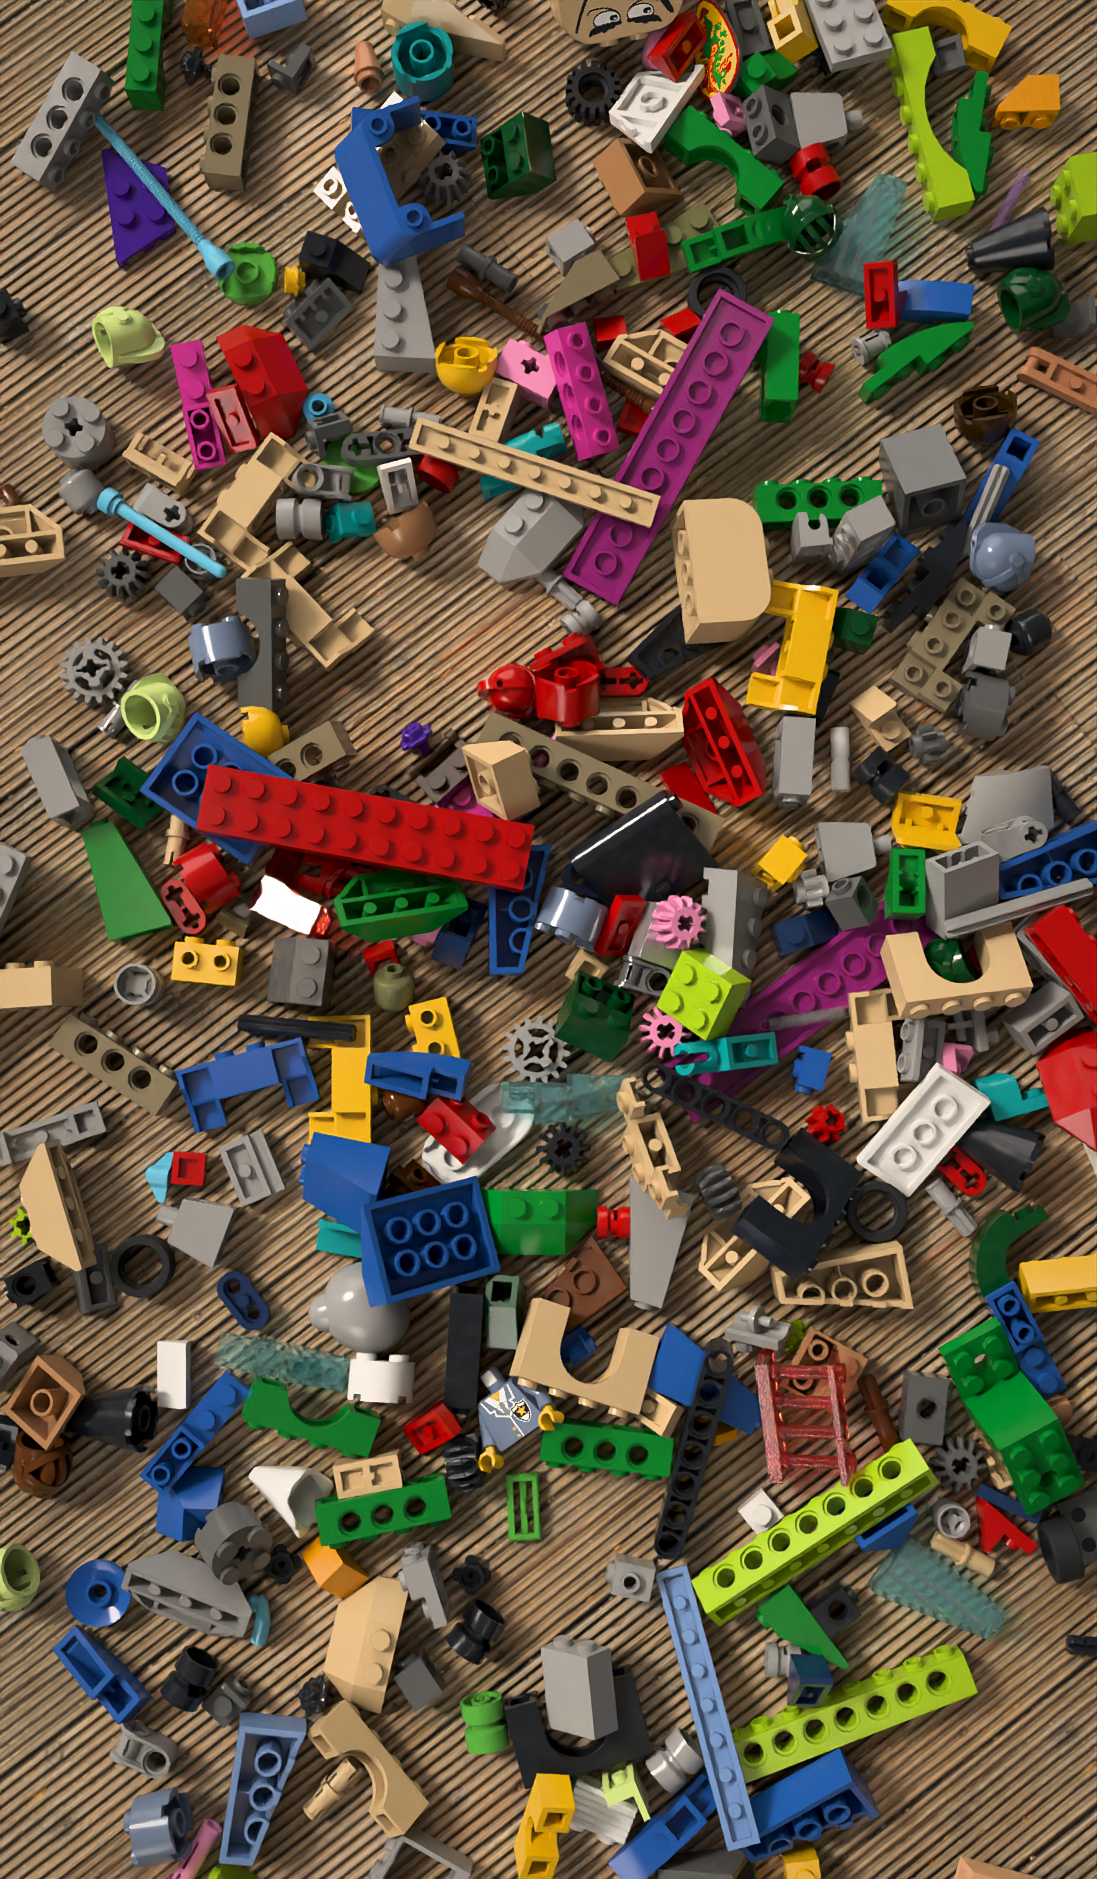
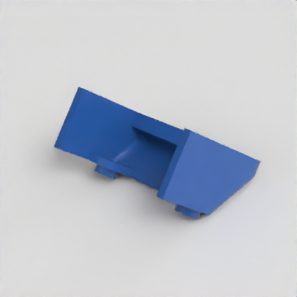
[335,95,465,265]

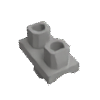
[946,1007,999,1052]
[724,1305,792,1360]

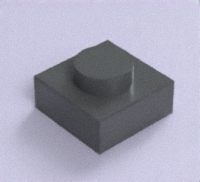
[933,34,967,78]

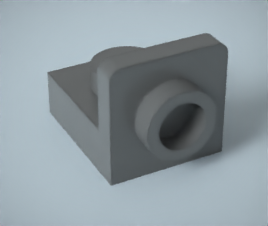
[267,42,316,96]
[1050,295,1097,339]
[305,411,353,459]
[201,1672,253,1728]

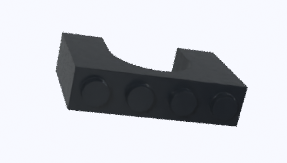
[730,1127,863,1280]
[504,1664,653,1789]

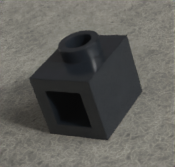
[0,289,30,344]

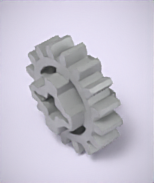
[60,637,131,706]
[502,1016,571,1085]

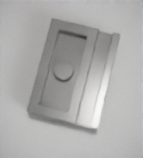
[218,1129,286,1207]

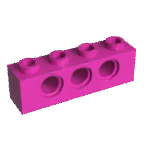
[543,322,620,462]

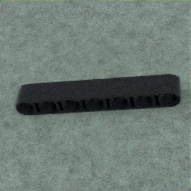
[654,1338,734,1560]

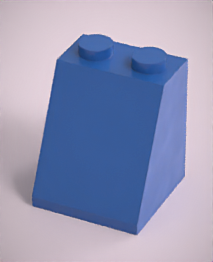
[299,1132,391,1235]

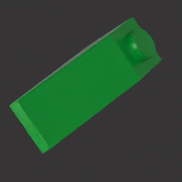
[755,1581,850,1670]

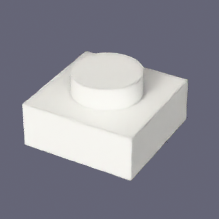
[737,1488,784,1535]

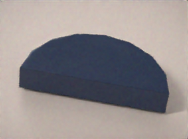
[977,1483,1043,1524]

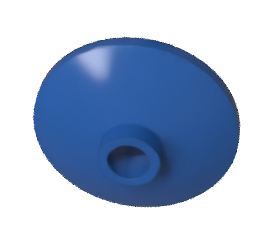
[65,1559,132,1627]

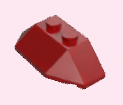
[216,325,309,441]
[681,677,766,807]
[1036,1026,1097,1152]

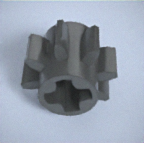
[909,724,947,765]

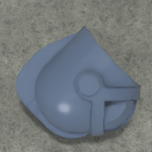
[970,522,1035,593]

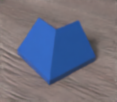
[156,1466,225,1542]
[838,1476,919,1552]

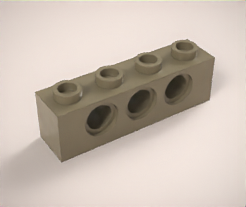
[199,54,260,191]
[265,720,358,785]
[48,1012,180,1116]

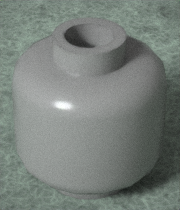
[59,467,106,516]

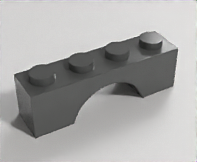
[236,577,289,710]

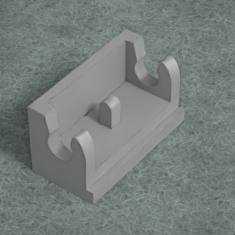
[789,512,833,565]

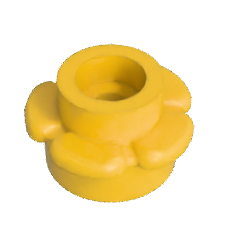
[284,264,305,297]

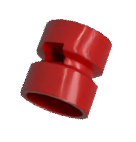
[788,142,843,201]
[416,455,465,493]

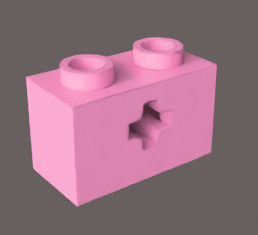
[495,338,558,410]

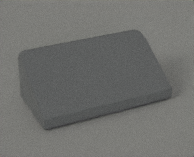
[72,1242,117,1313]

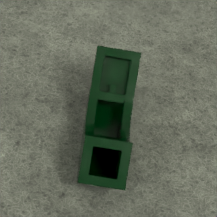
[969,1203,1049,1310]

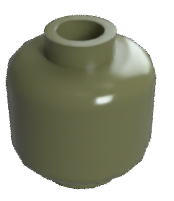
[373,963,415,1013]

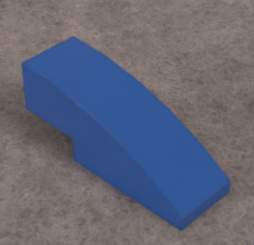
[898,280,975,325]
[845,531,920,615]
[364,1052,472,1101]
[53,1625,152,1724]

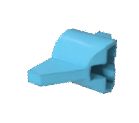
[145,1152,173,1204]

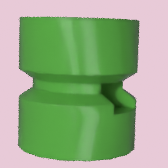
[460,1691,509,1755]

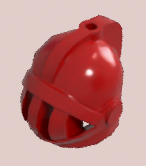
[477,663,536,722]

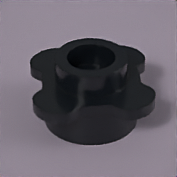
[263,1544,302,1584]
[452,1554,491,1595]

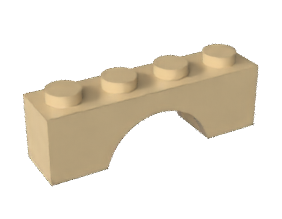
[306,1699,429,1838]

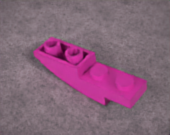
[170,339,227,471]

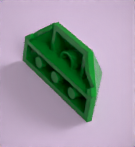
[334,869,468,942]
[480,1188,597,1255]

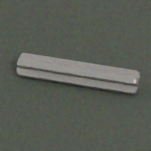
[962,464,1010,557]

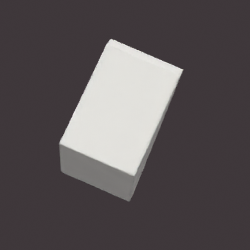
[376,458,419,515]

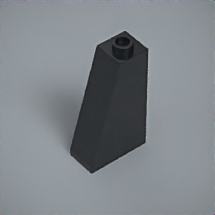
[444,1285,486,1414]

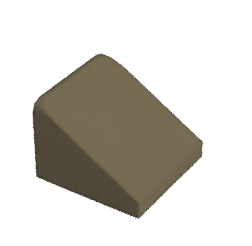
[218,889,264,938]

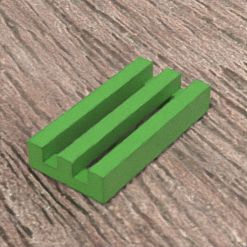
[506,1471,541,1541]

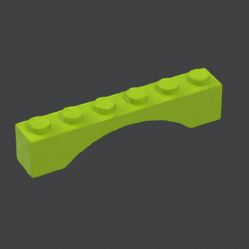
[885,26,975,223]

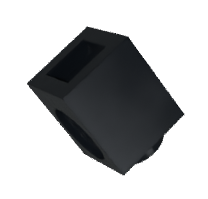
[3,1257,61,1308]
[806,1579,861,1639]

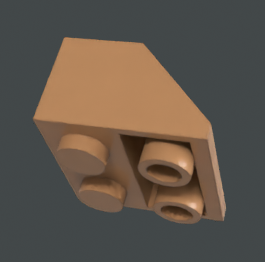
[779,1326,869,1417]

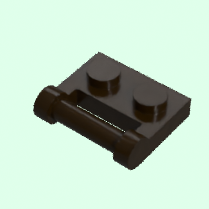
[404,728,471,808]

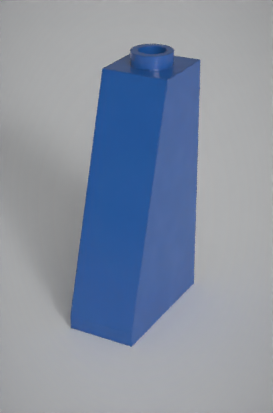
[647,1321,766,1435]

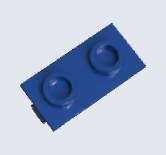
[560,1324,598,1373]

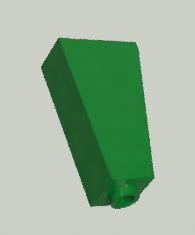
[81,819,178,943]

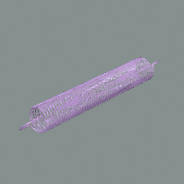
[990,164,1031,231]

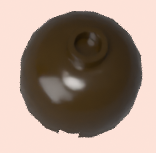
[954,385,1017,446]

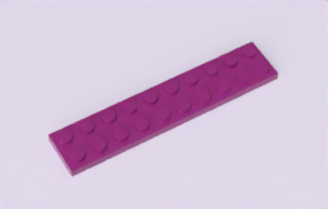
[562,288,775,606]
[656,899,940,1123]

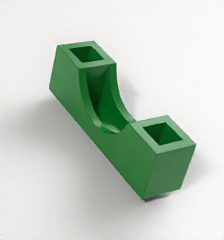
[125,0,173,111]
[664,105,784,216]
[242,1374,381,1459]

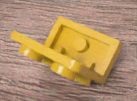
[890,790,962,854]

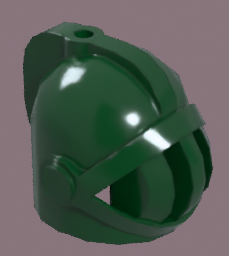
[781,193,844,262]
[997,267,1071,334]
[923,937,980,983]

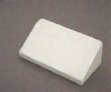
[157,1340,191,1409]

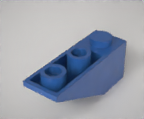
[961,427,1040,525]

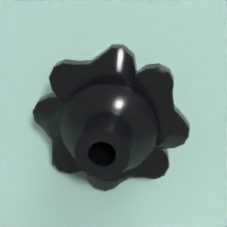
[179,46,212,86]
[299,1675,334,1717]

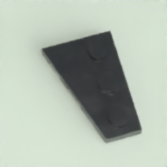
[626,604,729,681]

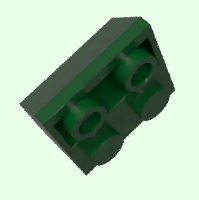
[480,111,557,200]
[554,970,635,1062]

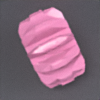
[650,895,707,950]
[638,1006,692,1059]

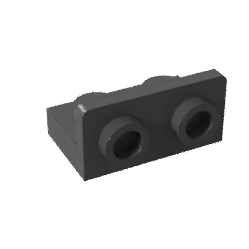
[280,278,354,351]

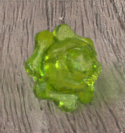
[780,1319,805,1352]

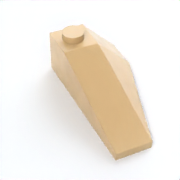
[381,0,506,62]

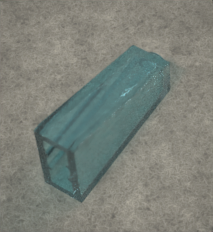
[810,173,908,297]
[867,1533,1007,1640]

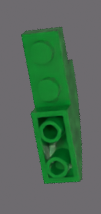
[951,71,994,207]
[680,206,788,275]
[858,322,975,404]

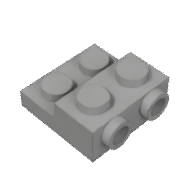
[398,1541,451,1629]

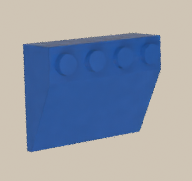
[139,712,297,868]
[360,1176,501,1307]

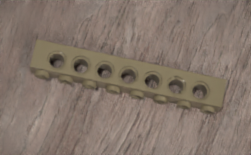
[476,711,725,852]

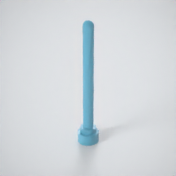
[97,487,227,578]

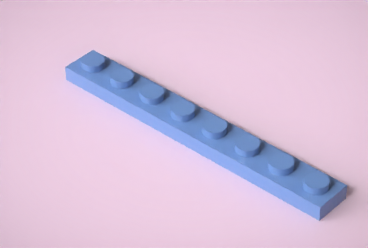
[655,1564,761,1851]

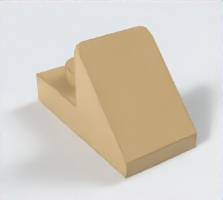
[848,686,912,752]
[631,1387,684,1439]

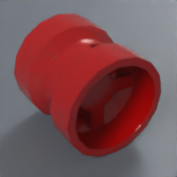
[798,350,836,393]
[597,1206,630,1239]

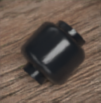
[1005,609,1052,656]

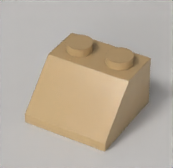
[461,740,541,821]

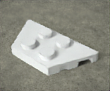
[609,64,705,153]

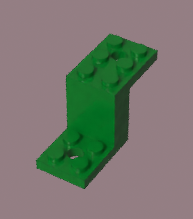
[938,1317,1086,1516]

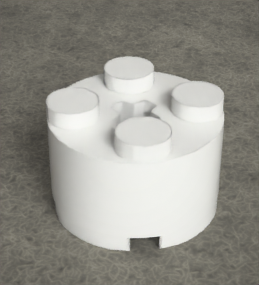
[347,1352,415,1403]

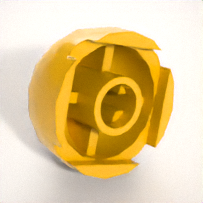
[435,337,497,397]
[240,706,290,758]

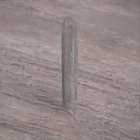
[760,1006,850,1031]

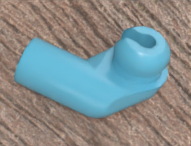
[247,1594,271,1646]

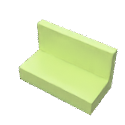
[602,1760,650,1822]

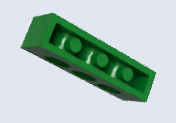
[752,476,883,531]
[540,1417,674,1481]
[314,1472,452,1549]

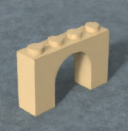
[880,921,1033,1019]
[509,1298,660,1419]

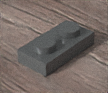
[724,0,771,63]

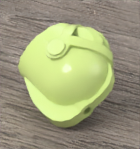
[92,306,165,368]
[120,673,186,743]
[0,1544,40,1612]

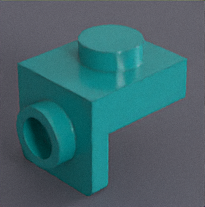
[324,502,377,543]

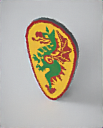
[694,0,743,102]

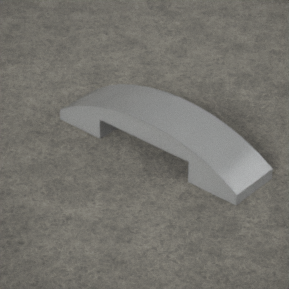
[0,1101,107,1167]

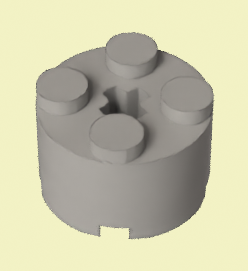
[42,396,114,470]

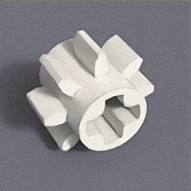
[792,869,829,909]

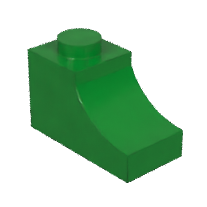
[732,50,798,102]
[885,848,925,920]

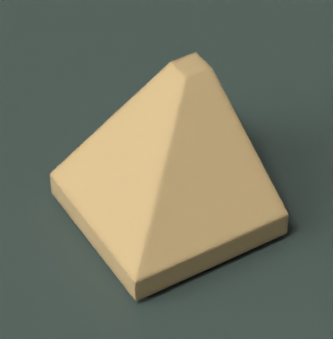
[565,948,609,981]

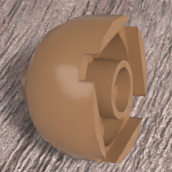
[373,500,437,560]

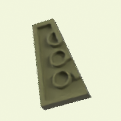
[608,201,719,296]

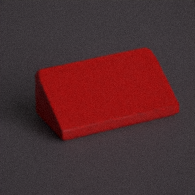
[647,11,709,82]
[119,522,192,565]
[659,761,718,830]

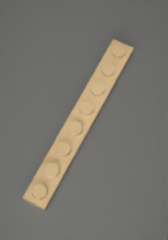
[408,417,661,529]

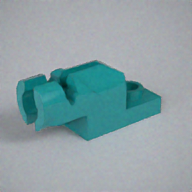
[479,422,567,500]
[674,1032,779,1076]
[970,1072,1049,1122]

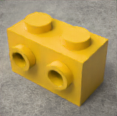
[751,835,808,891]
[171,937,244,987]
[405,997,462,1058]

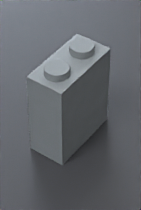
[925,840,999,940]
[541,1635,618,1740]

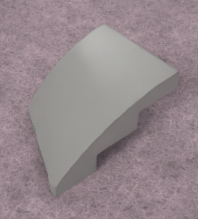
[957,765,1054,845]

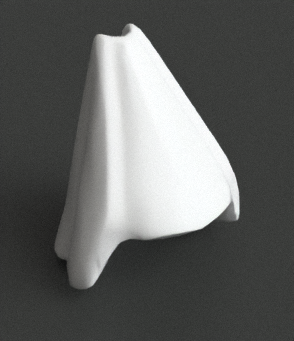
[249,1466,333,1538]

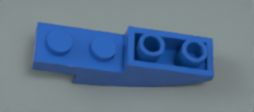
[350,107,477,155]
[985,1281,1067,1400]
[139,1369,250,1496]
[608,1766,716,1879]

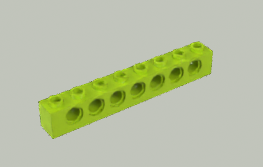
[691,1438,940,1626]
[730,1645,978,1784]

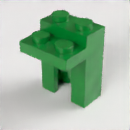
[753,309,800,423]

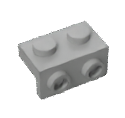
[897,1017,946,1084]

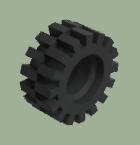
[565,60,621,126]

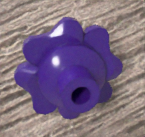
[400,722,433,755]

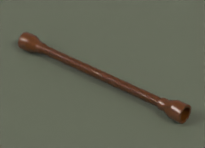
[446,266,656,416]

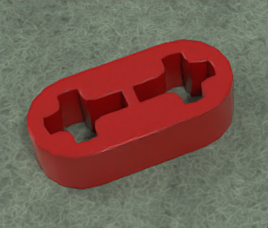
[598,667,648,698]
[160,880,209,935]
[935,1145,987,1196]

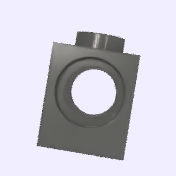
[154,565,209,621]
[825,876,879,931]
[394,1649,445,1712]

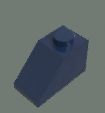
[431,896,488,970]
[769,908,838,957]

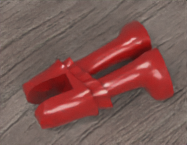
[297,853,391,898]

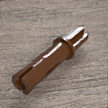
[857,1373,901,1454]

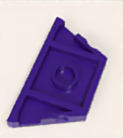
[101,149,176,268]

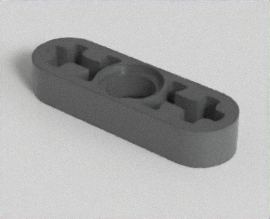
[341,428,425,467]

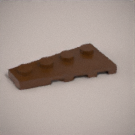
[514,1236,630,1353]

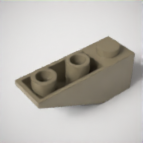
[537,249,620,334]

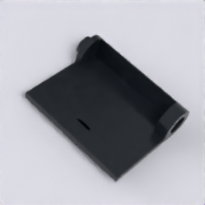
[568,789,719,910]

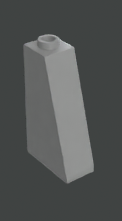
[629,1175,695,1311]

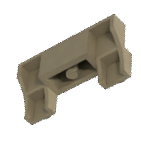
[887,577,1016,713]

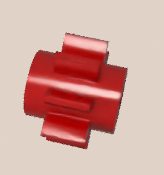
[805,1104,847,1144]

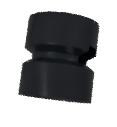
[850,745,911,805]
[446,1598,507,1665]
[160,1645,221,1712]

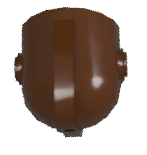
[13,1430,73,1499]

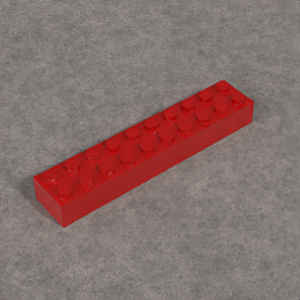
[196,764,535,893]

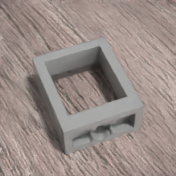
[771,716,816,809]
[19,735,95,828]
[368,1825,472,1879]

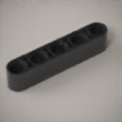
[641,1063,790,1150]

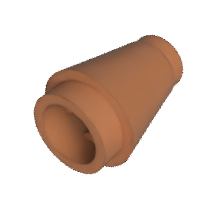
[354,41,384,93]

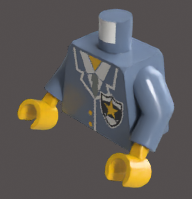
[477,1365,564,1473]

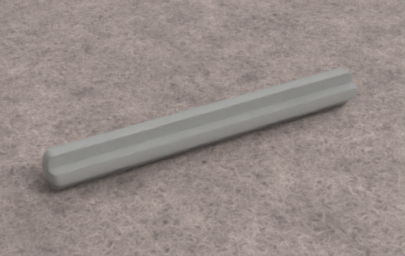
[942,878,1094,939]

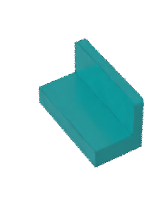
[316,1217,361,1258]

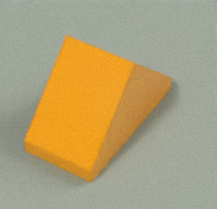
[301,1536,370,1600]

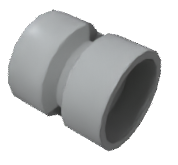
[276,498,325,540]
[114,963,165,1007]
[645,1727,705,1795]

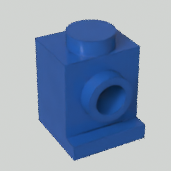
[790,1045,832,1095]

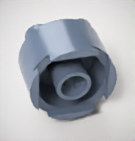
[188,616,257,683]
[533,886,608,952]
[123,1787,193,1868]

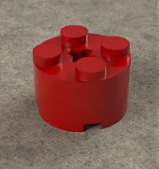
[535,659,600,727]
[172,841,242,915]

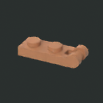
[1017,347,1097,414]

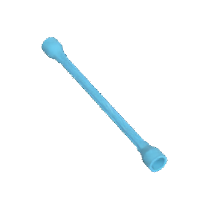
[54,74,236,281]

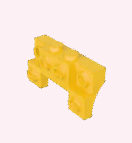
[745,579,839,717]
[308,1015,379,1144]

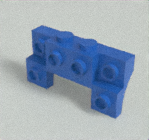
[176,1037,321,1133]

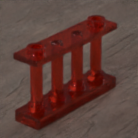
[754,1349,857,1487]

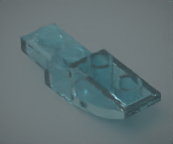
[502,1074,631,1123]
[214,1332,350,1391]

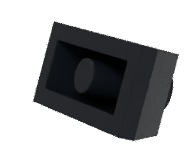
[298,230,371,294]

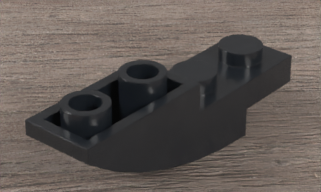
[882,519,967,634]

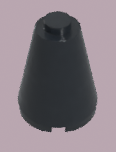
[965,207,1055,273]
[955,1118,1046,1193]
[66,1385,158,1453]

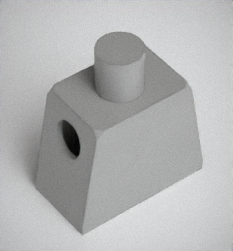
[789,92,862,155]
[813,822,892,885]
[156,1197,239,1268]
[0,1321,39,1391]

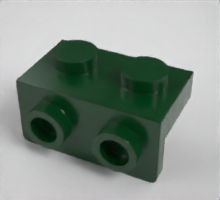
[92,756,165,830]

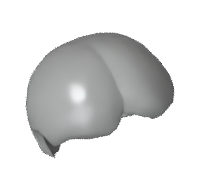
[308,1261,411,1353]

